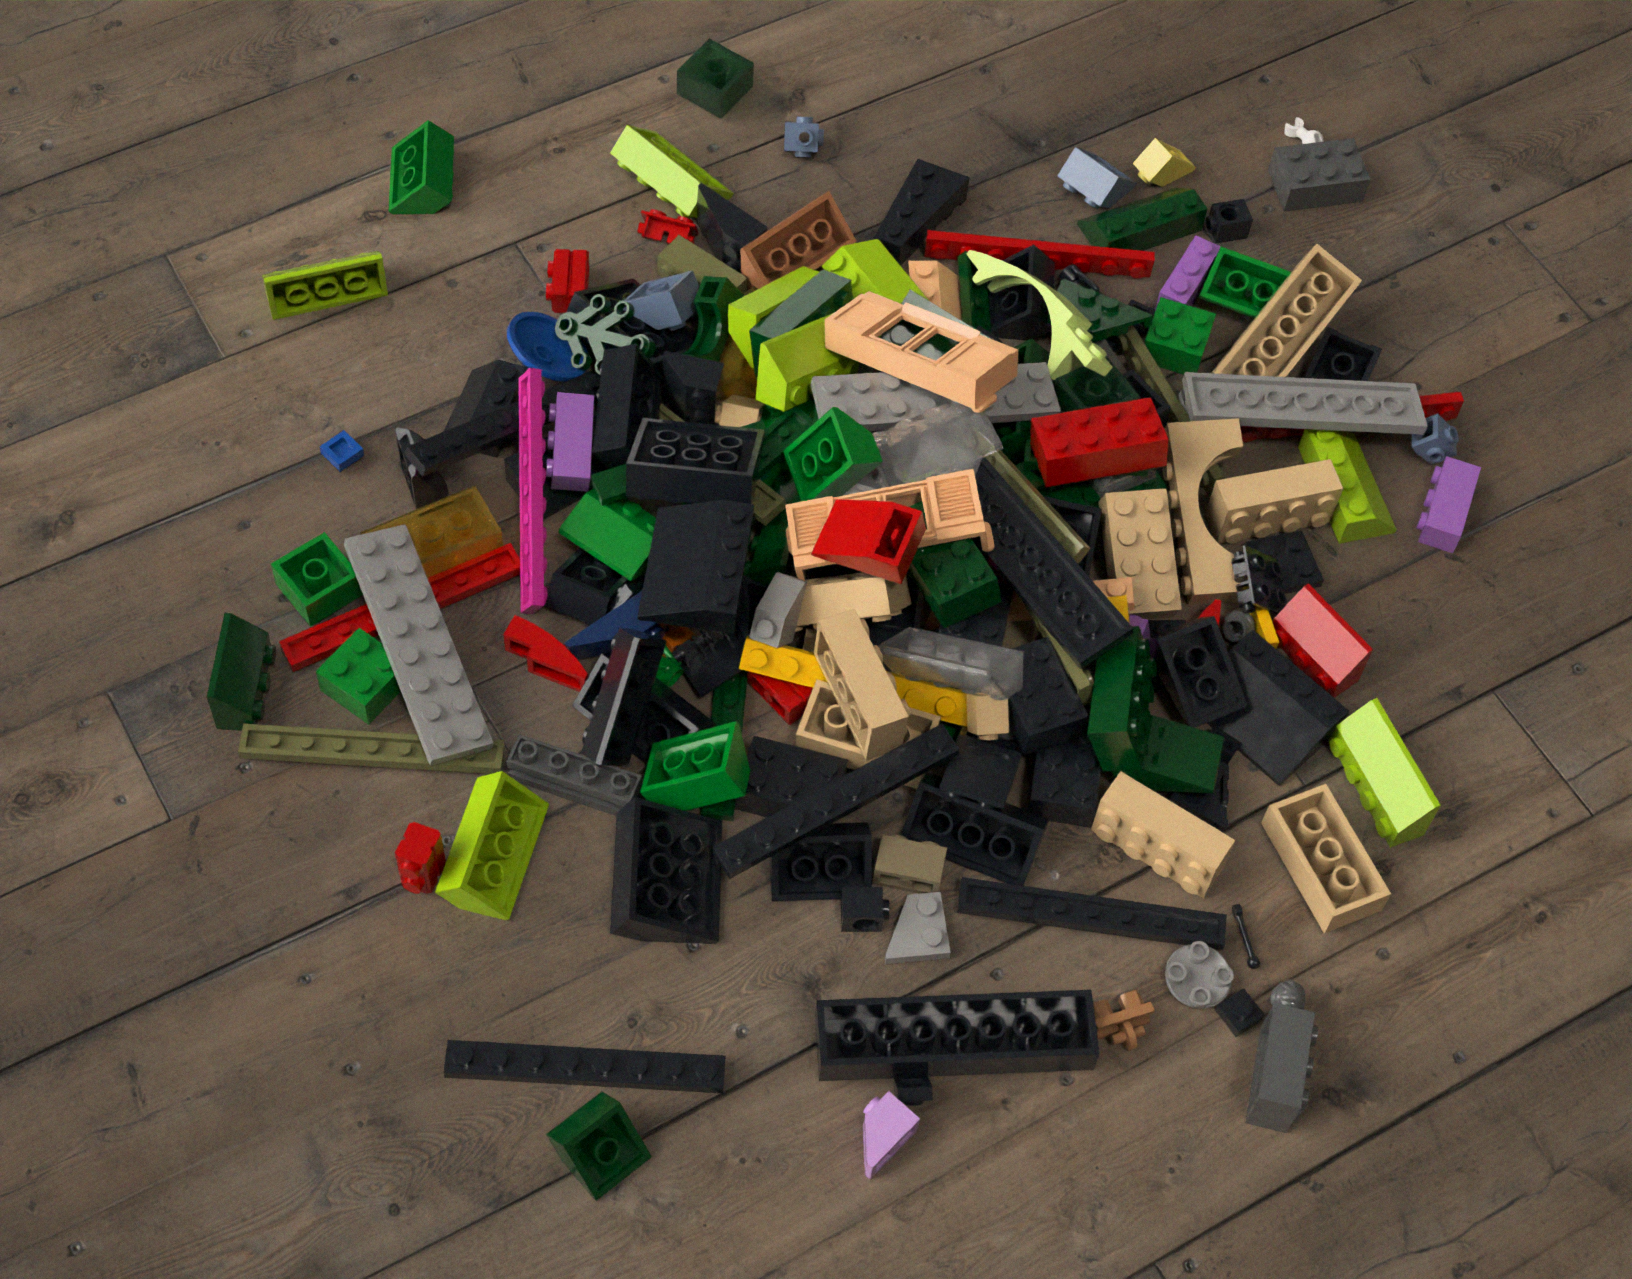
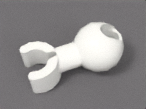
[1284,117,1324,144]

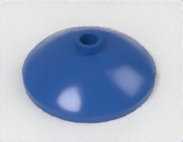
[507,312,588,382]

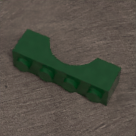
[682,276,745,362]

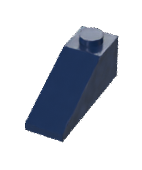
[565,591,669,659]

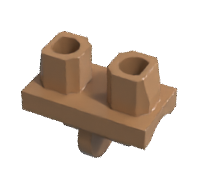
[1093,990,1155,1051]

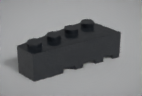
[874,159,970,265]

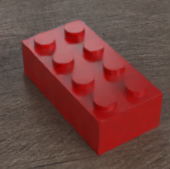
[1031,397,1169,487]

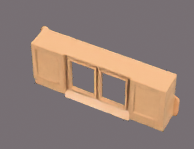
[825,291,1018,413]
[785,469,995,581]

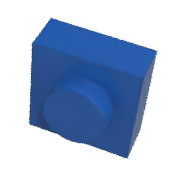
[320,430,364,472]

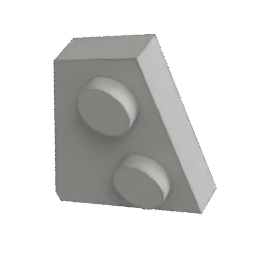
[885,892,951,964]

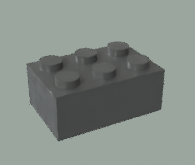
[1268,138,1371,212]
[1245,1002,1319,1133]

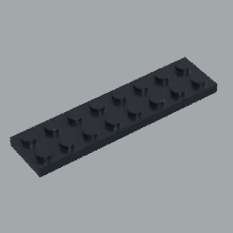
[955,454,1134,669]

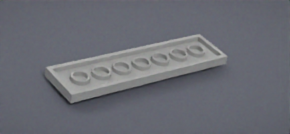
[811,362,1061,431]
[1182,372,1428,435]
[344,524,494,766]

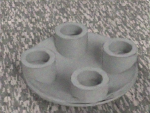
[1165,941,1234,1009]

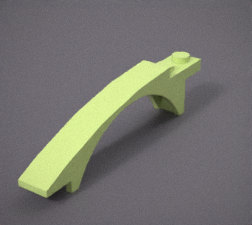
[966,250,1113,387]

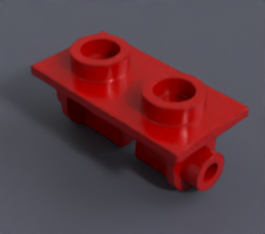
[637,209,699,244]

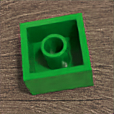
[1144,297,1216,375]
[271,532,363,627]
[316,628,401,725]

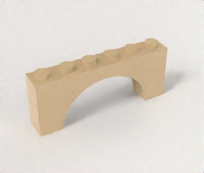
[1163,418,1243,605]

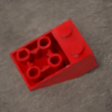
[811,499,926,584]

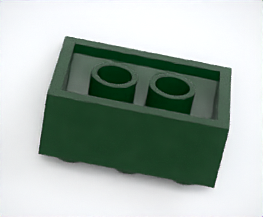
[207,613,276,731]

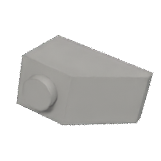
[749,572,807,648]

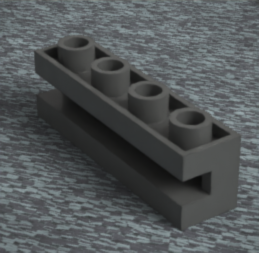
[506,734,642,816]

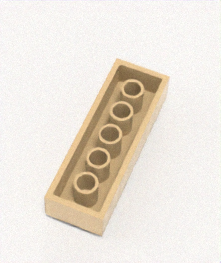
[1211,244,1362,377]

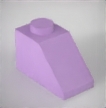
[863,1091,920,1179]

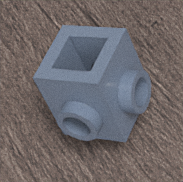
[784,116,824,157]
[1412,414,1459,465]

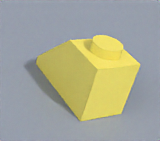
[1133,138,1196,187]

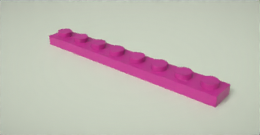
[518,368,548,614]

